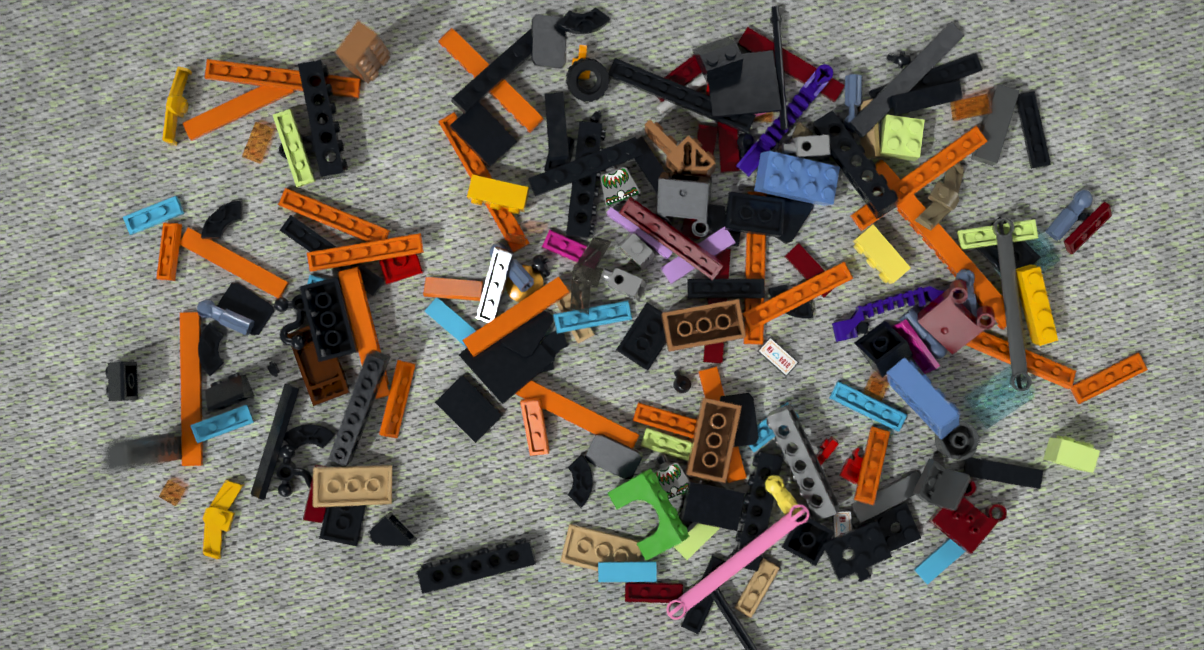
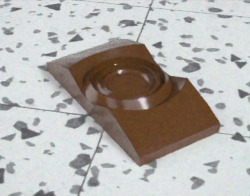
[287,326,350,406]

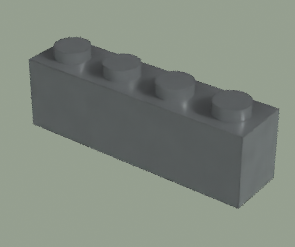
[971,84,1020,166]

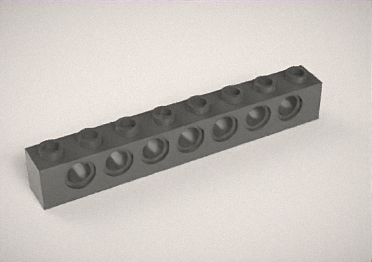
[104,433,182,471]

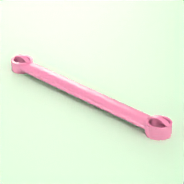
[667,504,810,620]

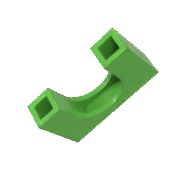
[608,468,689,561]

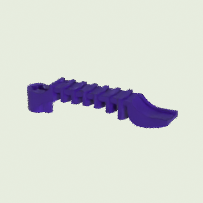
[736,64,833,177]
[832,286,959,342]

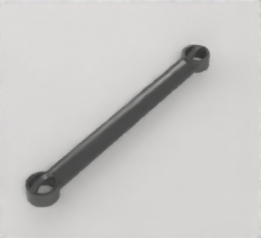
[992,218,1032,391]

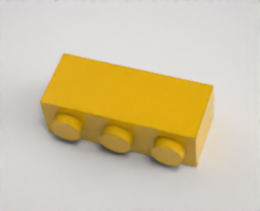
[467,174,529,214]

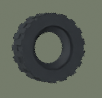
[566,58,610,102]

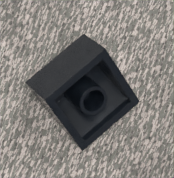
[693,37,743,83]
[855,321,913,377]
[105,361,138,401]
[205,373,254,412]
[368,512,417,546]
[781,514,834,566]

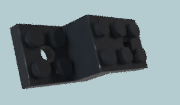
[822,502,921,580]

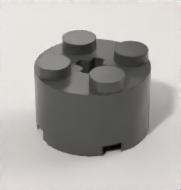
[934,421,979,460]

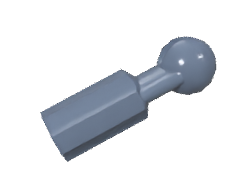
[844,74,862,133]
[1045,190,1093,241]
[490,243,534,292]
[955,269,978,317]
[197,300,255,336]
[899,308,947,359]

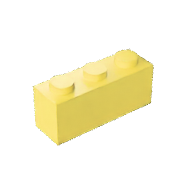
[853,224,911,284]

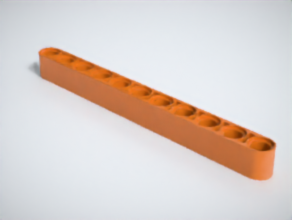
[867,160,1007,330]

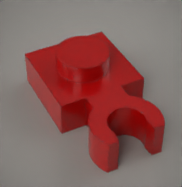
[816,436,839,465]
[839,448,864,485]

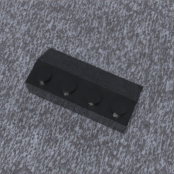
[299,277,358,362]

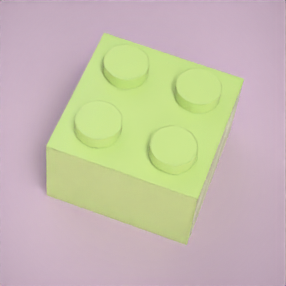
[879,115,925,161]
[1043,435,1100,473]

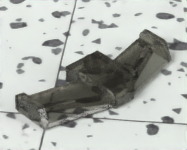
[570,237,611,315]

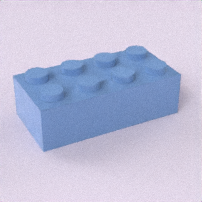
[754,151,840,206]
[887,357,959,440]

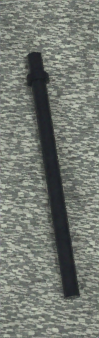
[770,6,788,130]

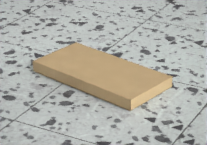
[313,465,392,507]
[560,524,642,571]

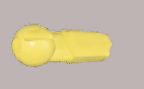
[765,475,804,517]

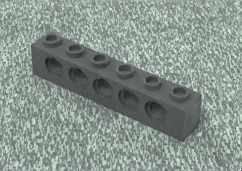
[766,404,840,521]

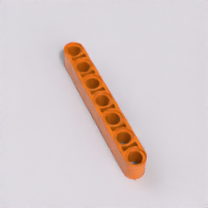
[438,28,544,133]
[338,267,390,399]
[516,381,640,448]

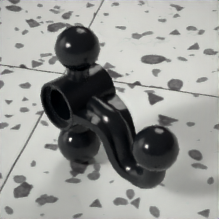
[274,294,307,350]
[276,444,329,497]

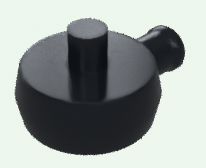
[887,50,911,68]
[737,133,754,156]
[532,254,550,277]
[673,370,691,393]

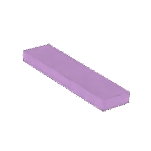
[607,207,673,259]
[661,227,736,284]

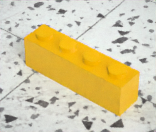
[1016,264,1058,346]

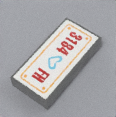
[757,337,799,377]
[832,510,853,538]

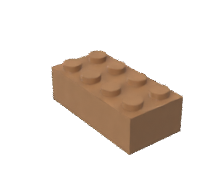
[335,20,390,84]
[661,299,746,352]
[686,398,742,483]

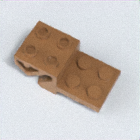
[644,120,716,177]

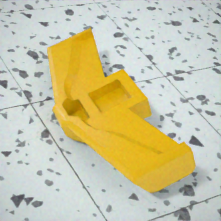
[162,66,192,146]
[203,479,244,559]

